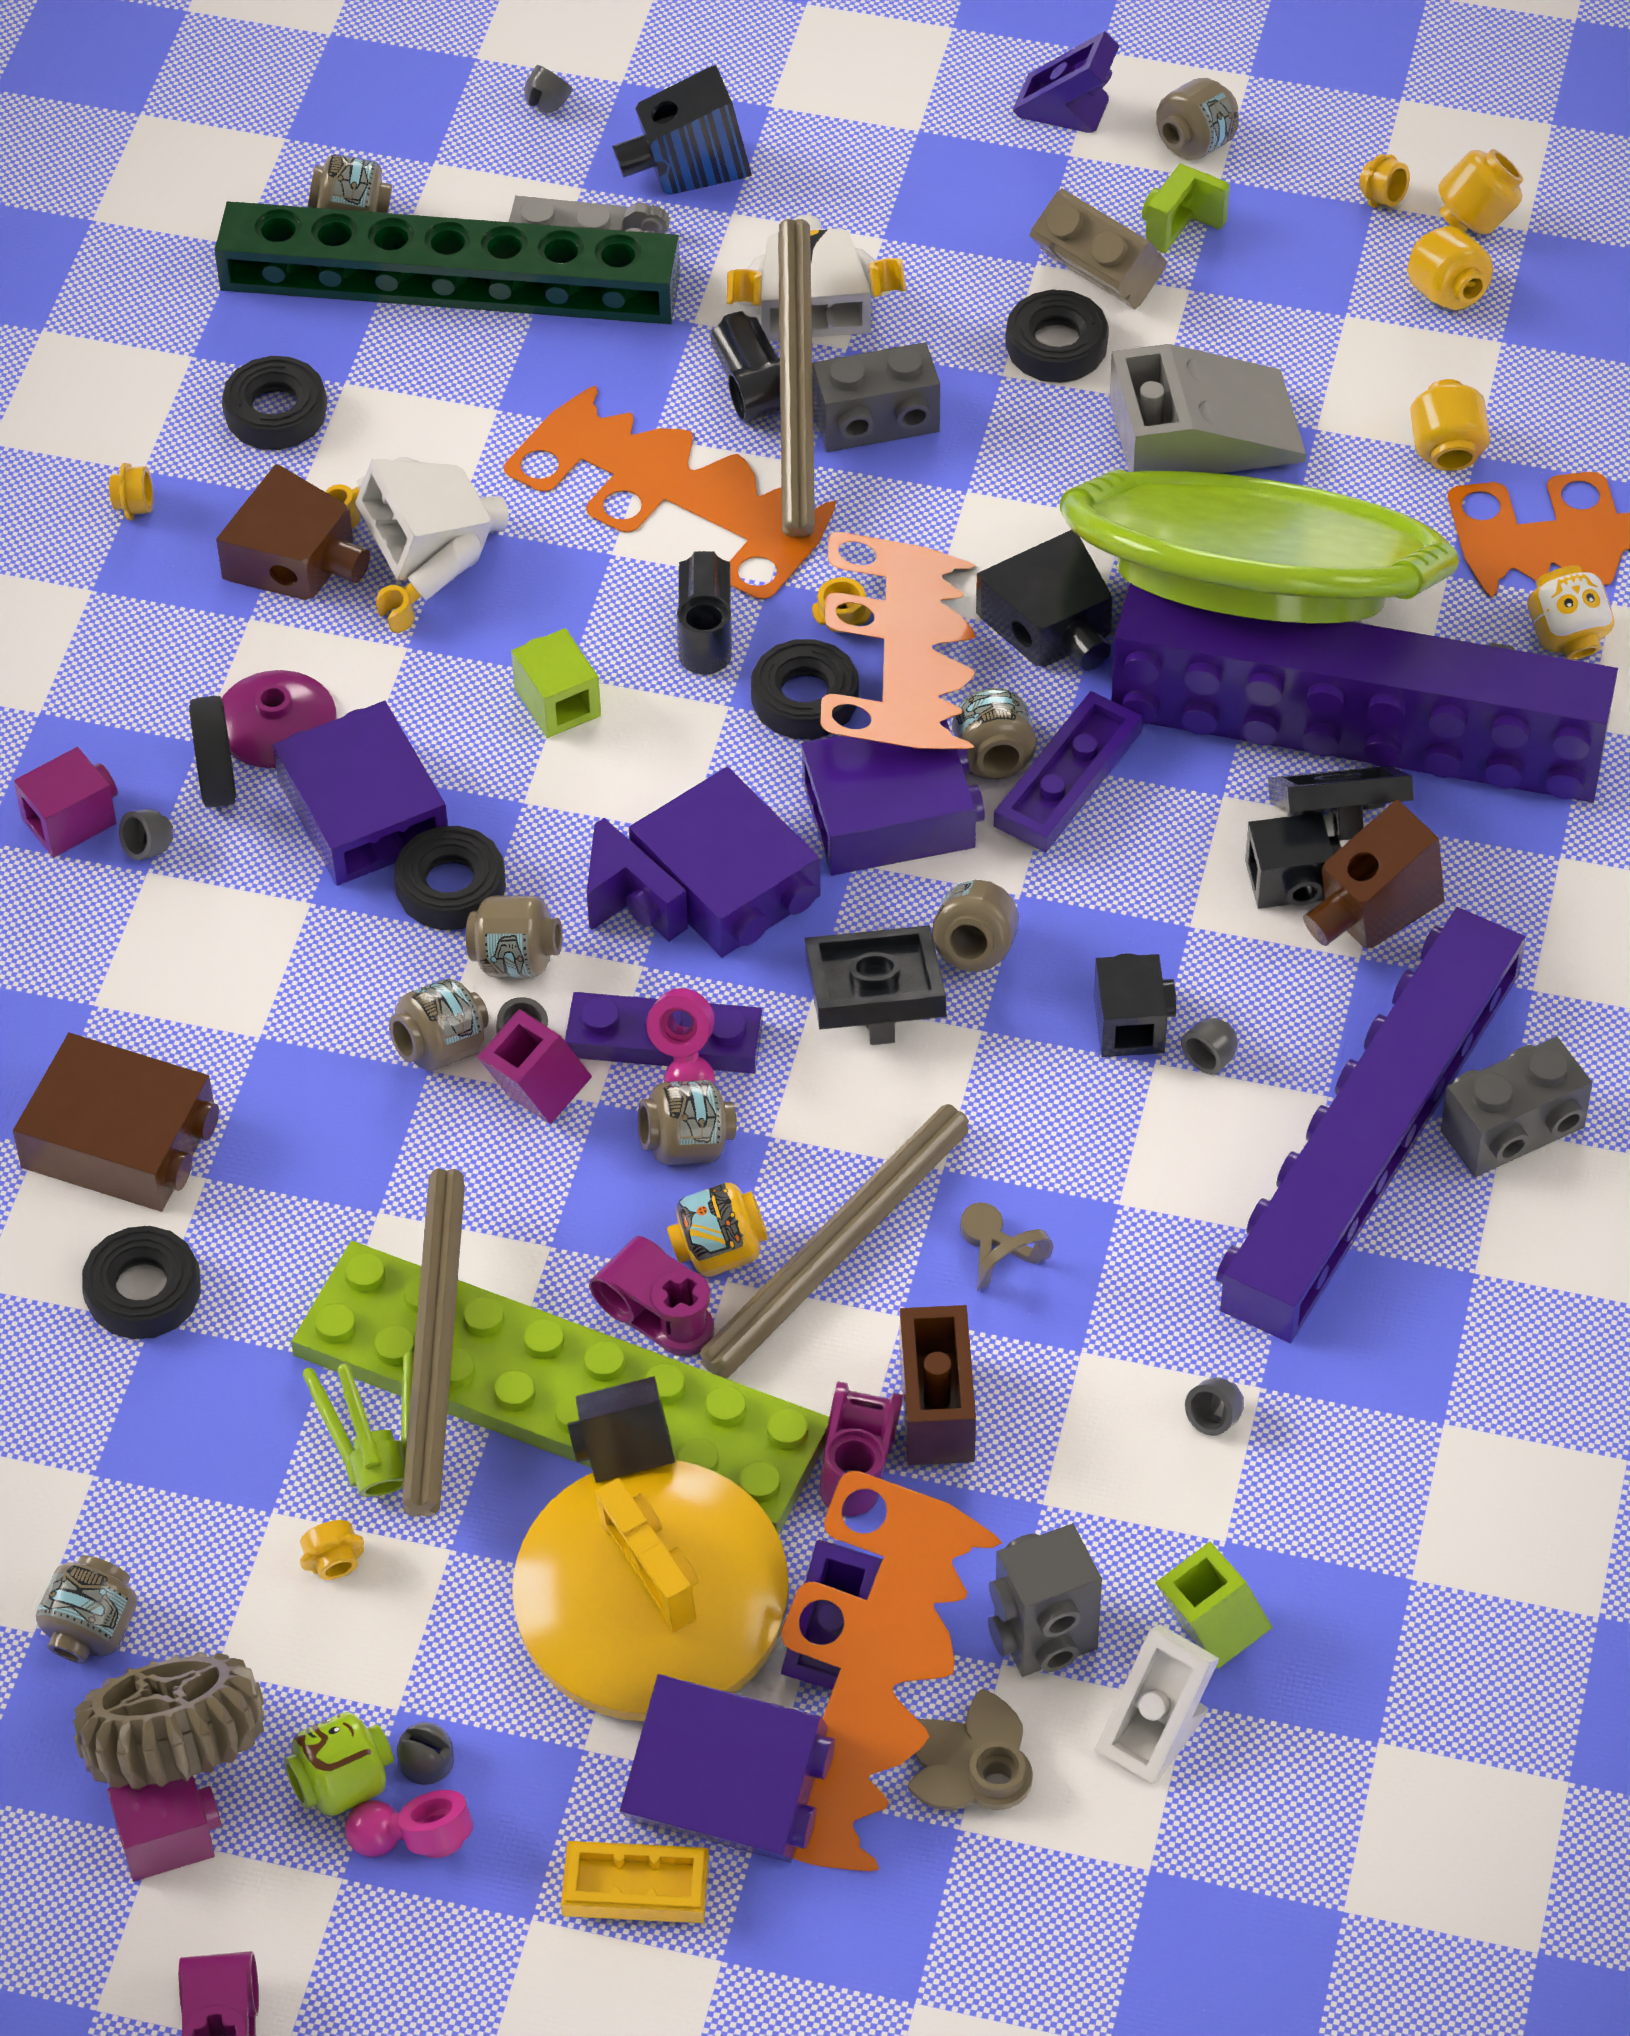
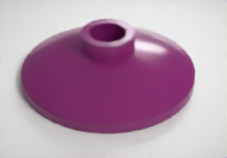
[221,670,337,768]

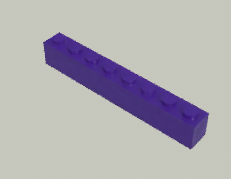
[1216,907,1526,1344]

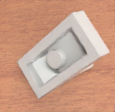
[1094,1624,1220,1784]

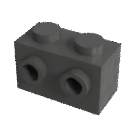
[812,342,940,452]
[1440,1036,1593,1178]
[988,1523,1102,1677]

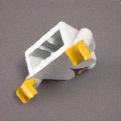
[726,215,907,341]
[326,457,509,633]

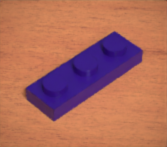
[993,691,1143,853]
[565,992,763,1074]

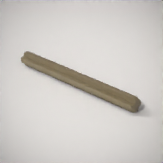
[778,219,815,537]
[700,1104,969,1378]
[402,1168,465,1517]

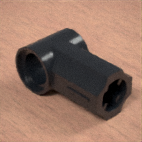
[710,311,780,422]
[677,551,732,675]

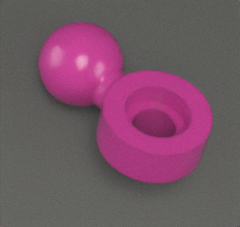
[646,988,715,1084]
[345,1790,473,1858]

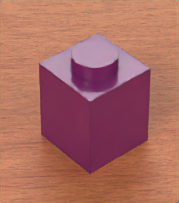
[14,746,118,858]
[477,1009,592,1125]
[107,1776,222,1882]

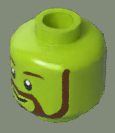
[283,1712,394,1817]

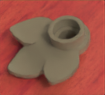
[908,1689,1033,1811]

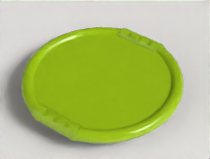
[1060,469,1459,623]

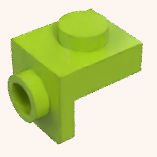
[1142,163,1230,254]

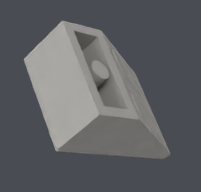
[1109,344,1306,474]

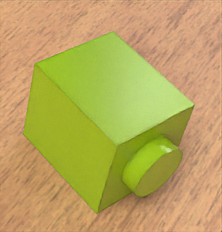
[511,628,601,738]
[1155,1541,1273,1669]

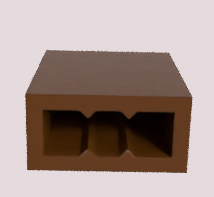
[13,1032,219,1212]

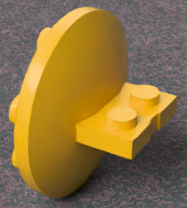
[512,1460,789,1721]

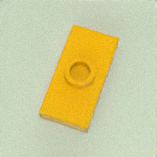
[561,1841,710,1924]

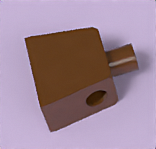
[216,464,370,600]
[1303,799,1445,948]

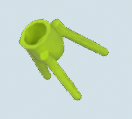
[302,1351,414,1497]

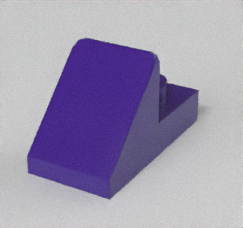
[1012,31,1120,133]
[587,818,688,942]
[780,1539,883,1690]

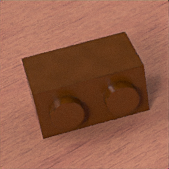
[899,1305,976,1465]

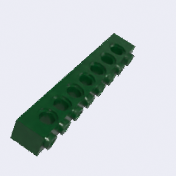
[214,201,680,324]

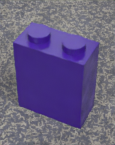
[272,700,448,886]
[801,719,985,876]
[629,766,821,958]
[619,1674,835,1863]

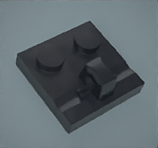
[1268,766,1414,841]
[805,925,947,1045]

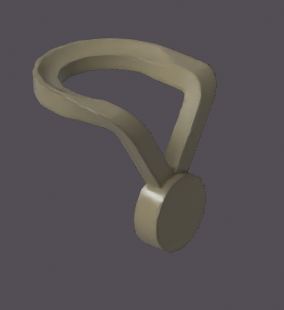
[960,1202,1053,1291]

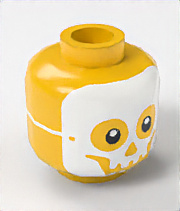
[1527,565,1615,660]

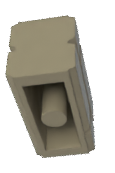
[1029,188,1168,309]

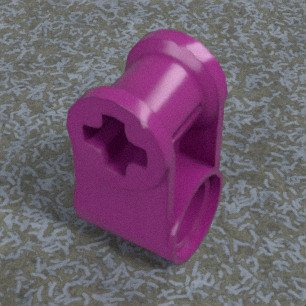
[589,1236,715,1356]
[819,1381,903,1516]
[178,1951,259,2036]

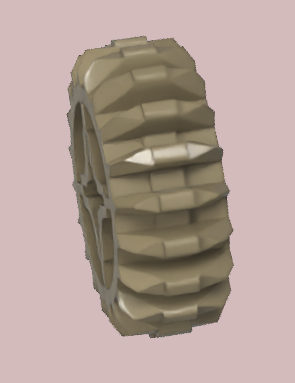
[73,1652,265,1790]

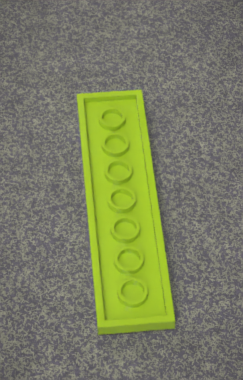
[291,1240,829,1535]

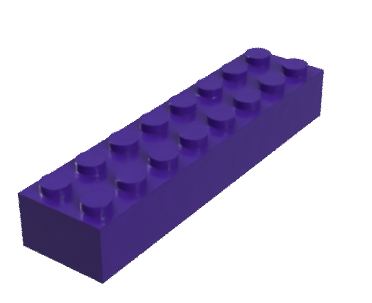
[1111,583,1618,803]

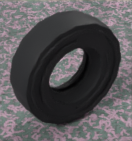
[1005,289,1109,383]
[222,356,328,450]
[751,639,859,739]
[189,696,237,807]
[394,826,506,930]
[82,1226,201,1339]

